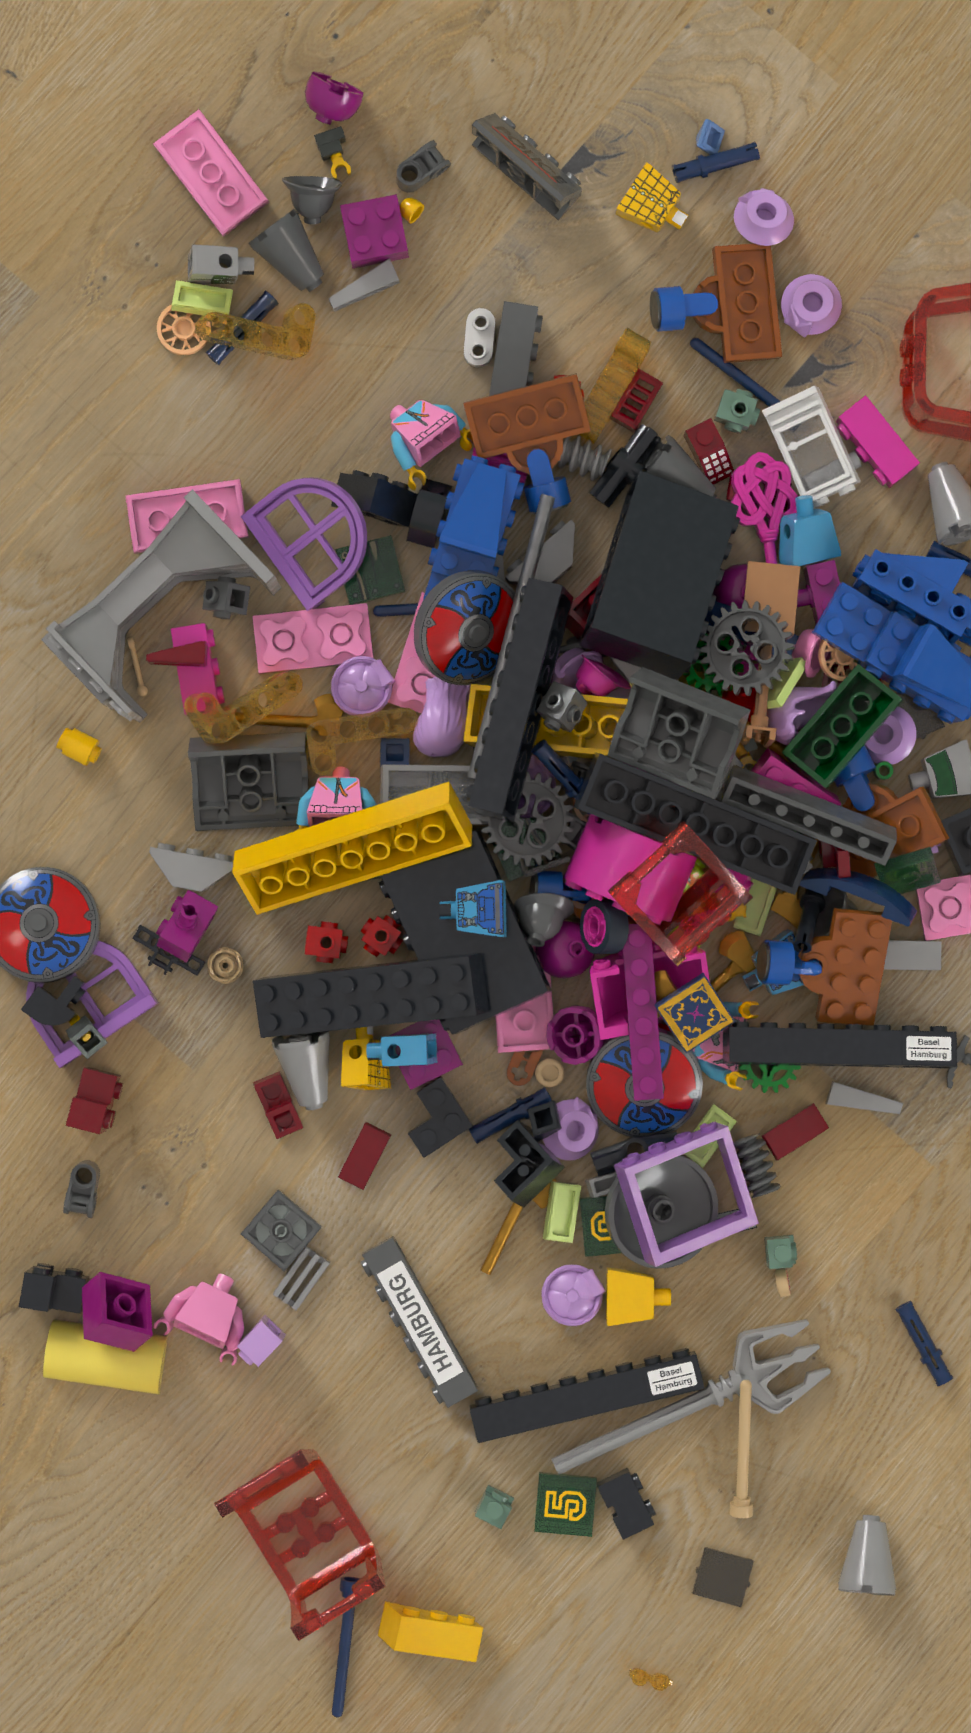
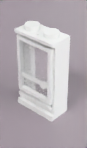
[762,386,861,509]

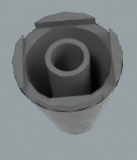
[248,209,324,292]
[643,435,717,498]

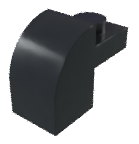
[406,479,452,548]
[21,976,86,1026]

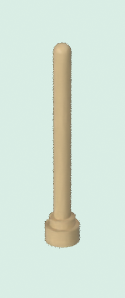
[730,1380,753,1518]

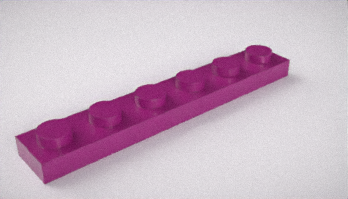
[623,923,664,1101]

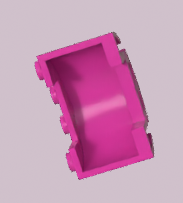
[564,814,697,925]
[589,940,710,1040]

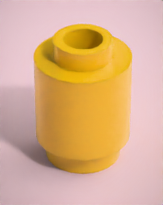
[56,728,102,766]

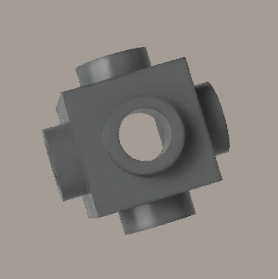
[202,576,250,619]
[537,681,588,733]

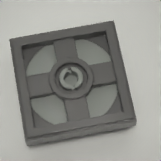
[241,1189,322,1272]

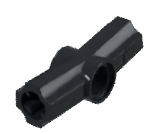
[589,424,661,508]
[590,1131,677,1177]

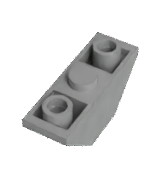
[506,520,575,585]
[149,843,233,892]

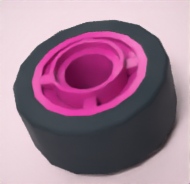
[580,899,629,954]

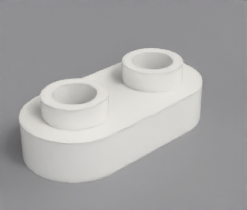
[464,308,495,367]

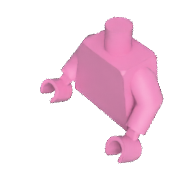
[154,1274,244,1366]

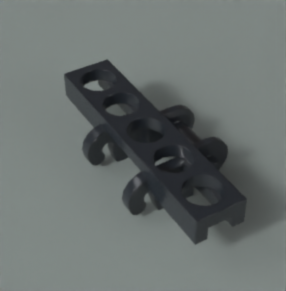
[132,925,206,976]

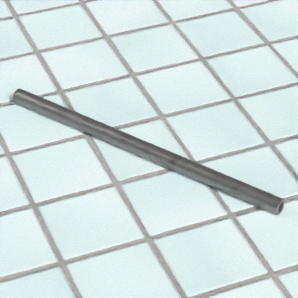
[468,494,555,779]

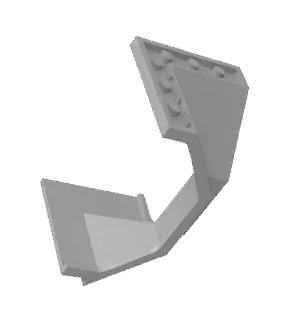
[41,489,281,723]

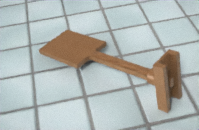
[741,561,800,748]

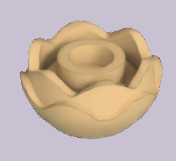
[207,947,244,984]

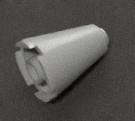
[928,462,971,546]
[272,1031,330,1110]
[838,1515,896,1596]

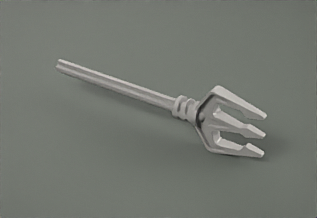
[552,1319,831,1474]

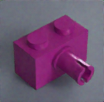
[797,560,840,626]
[156,889,218,963]

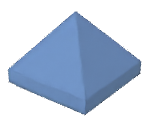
[696,119,725,155]

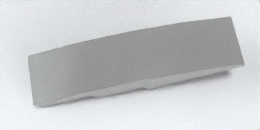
[884,940,942,970]

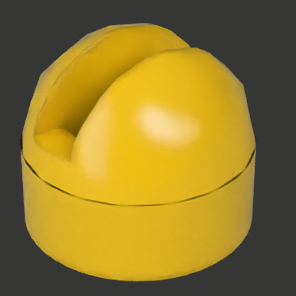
[399,197,425,224]

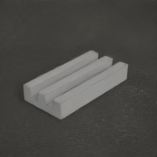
[273,1246,330,1311]

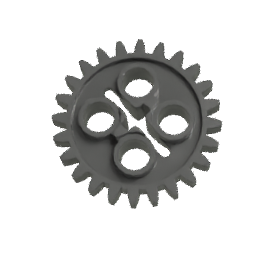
[700,600,795,696]
[479,772,575,867]

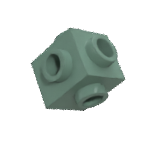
[714,389,761,433]

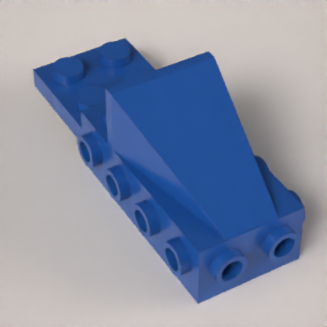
[423,455,525,600]
[852,549,971,647]
[812,582,971,724]

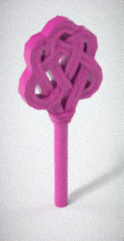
[730,452,798,564]

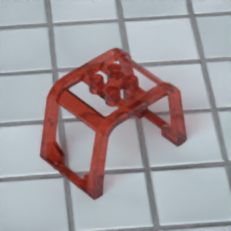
[899,283,971,442]
[608,821,753,966]
[214,1449,386,1641]

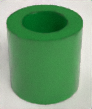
[873,761,894,780]

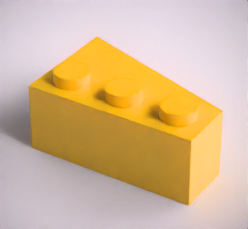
[378,1601,483,1662]

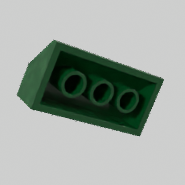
[782,664,903,789]

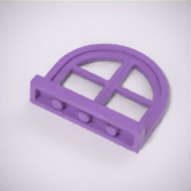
[241,477,367,611]
[26,941,159,1068]

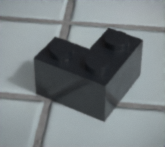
[331,470,418,528]
[408,1076,473,1158]
[494,1120,565,1208]
[19,1263,89,1314]

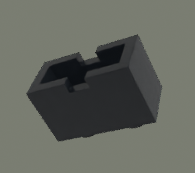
[597,1468,656,1540]

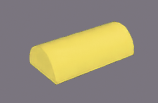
[43,1320,168,1395]

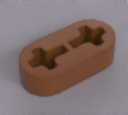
[507,1050,543,1086]

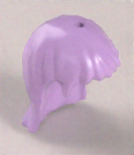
[413,677,471,757]
[766,681,837,746]

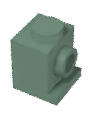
[764,1235,797,1269]
[475,1485,514,1529]

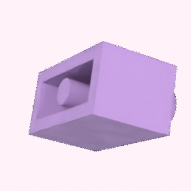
[237,1315,286,1367]

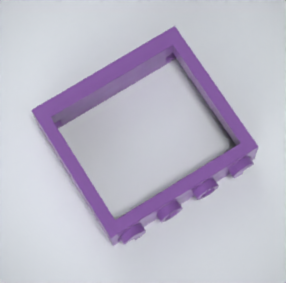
[614,1121,759,1267]

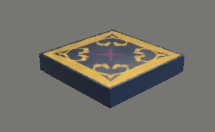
[654,973,735,1054]

